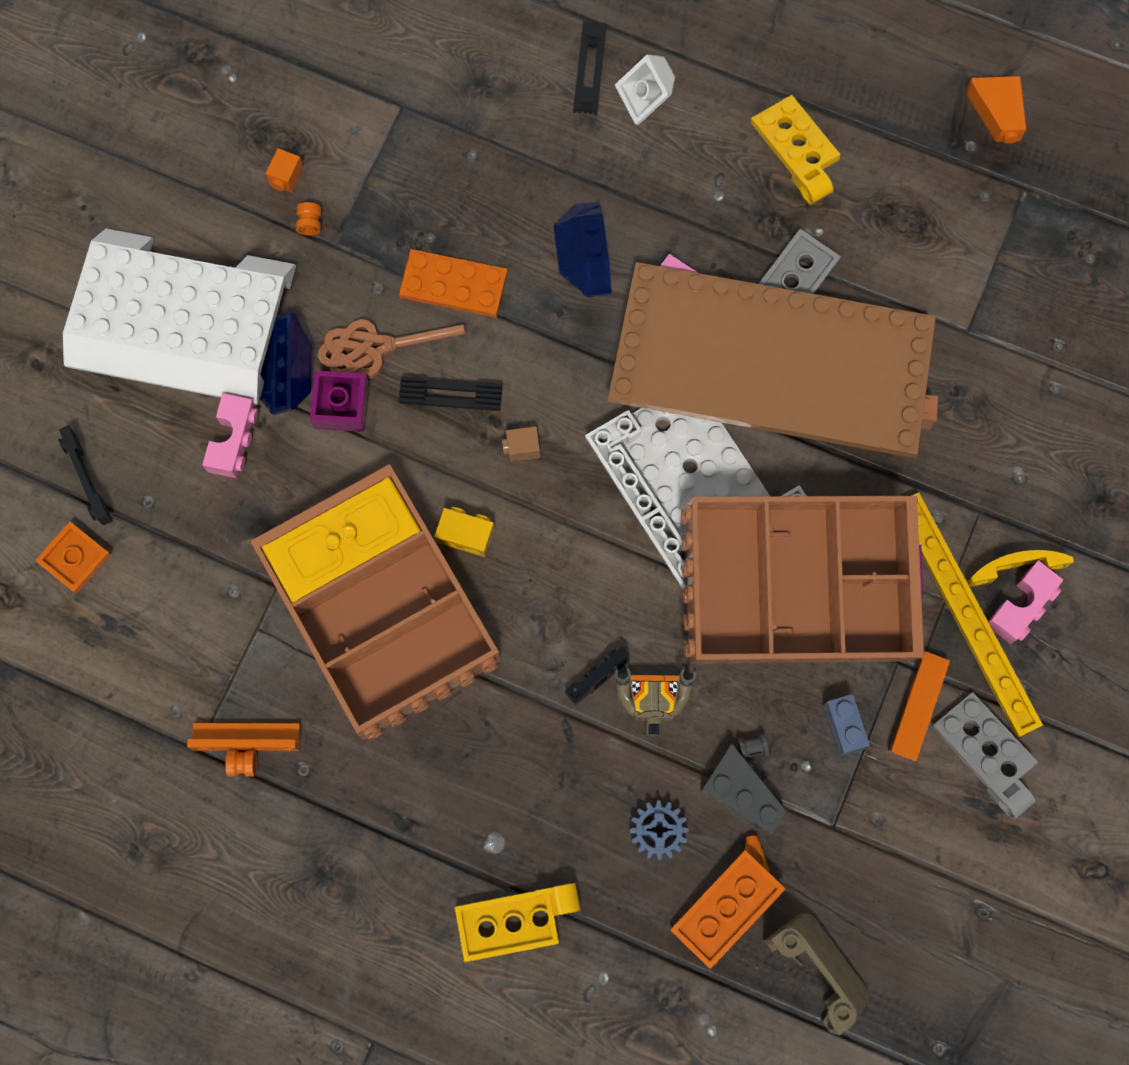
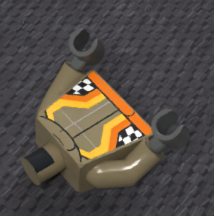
[613,664,696,736]

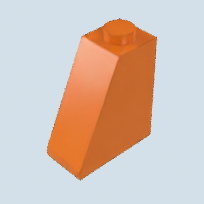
[966,76,1026,144]

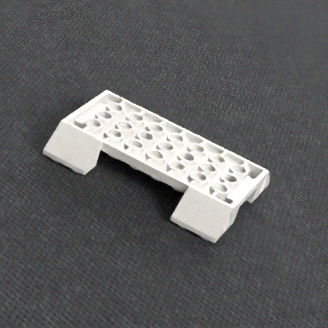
[585,408,806,589]

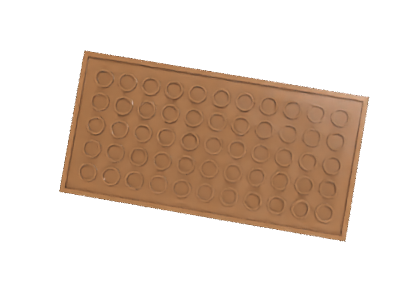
[608,262,936,458]

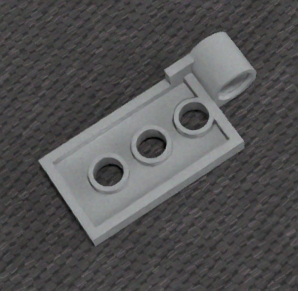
[759,229,841,294]
[932,692,1038,820]

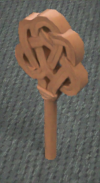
[318,319,465,379]

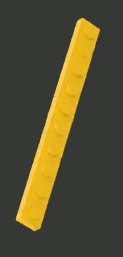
[912,492,1043,738]

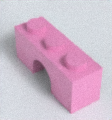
[202,393,258,478]
[988,561,1063,644]

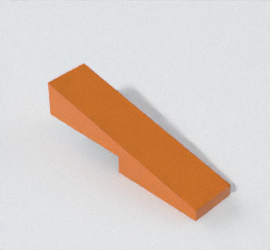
[889,651,950,761]

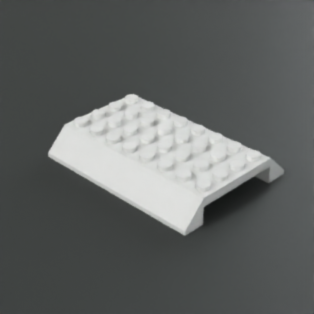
[63,229,296,405]

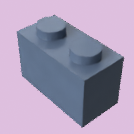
[823,694,870,757]

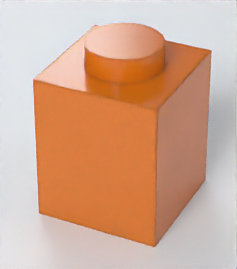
[265,148,304,193]

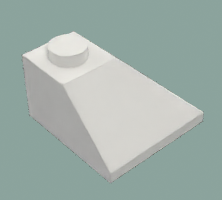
[615,54,675,125]

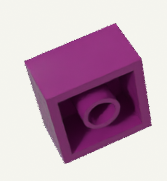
[310,371,369,432]

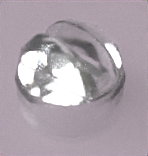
[482,830,505,854]

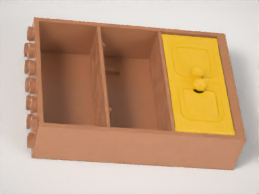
[250,464,501,741]

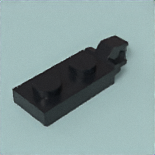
[565,646,630,705]

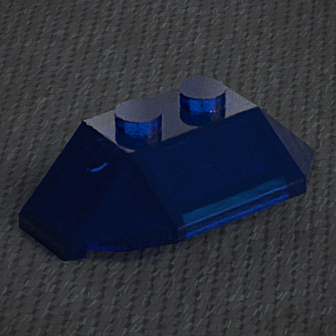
[553,202,612,297]
[260,312,312,415]

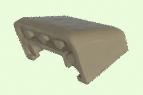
[763,913,869,1035]

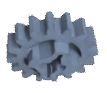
[629,801,689,861]

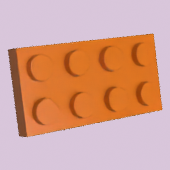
[399,249,508,318]
[670,850,786,969]

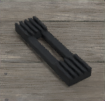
[573,21,607,115]
[399,376,502,411]
[58,426,113,526]

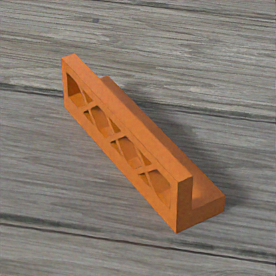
[187,723,301,751]

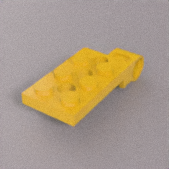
[751,95,840,205]
[455,883,581,962]

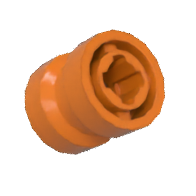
[296,202,322,235]
[225,750,257,776]

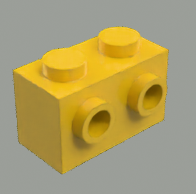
[434,507,495,557]

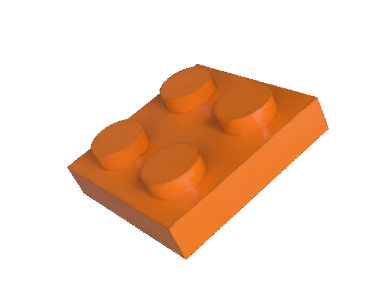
[35,521,111,594]

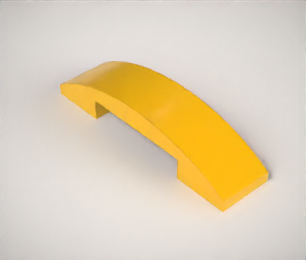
[967,550,1074,587]

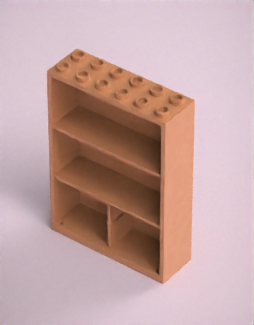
[681,496,924,664]

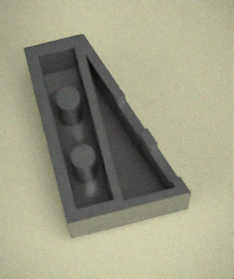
[701,744,786,837]

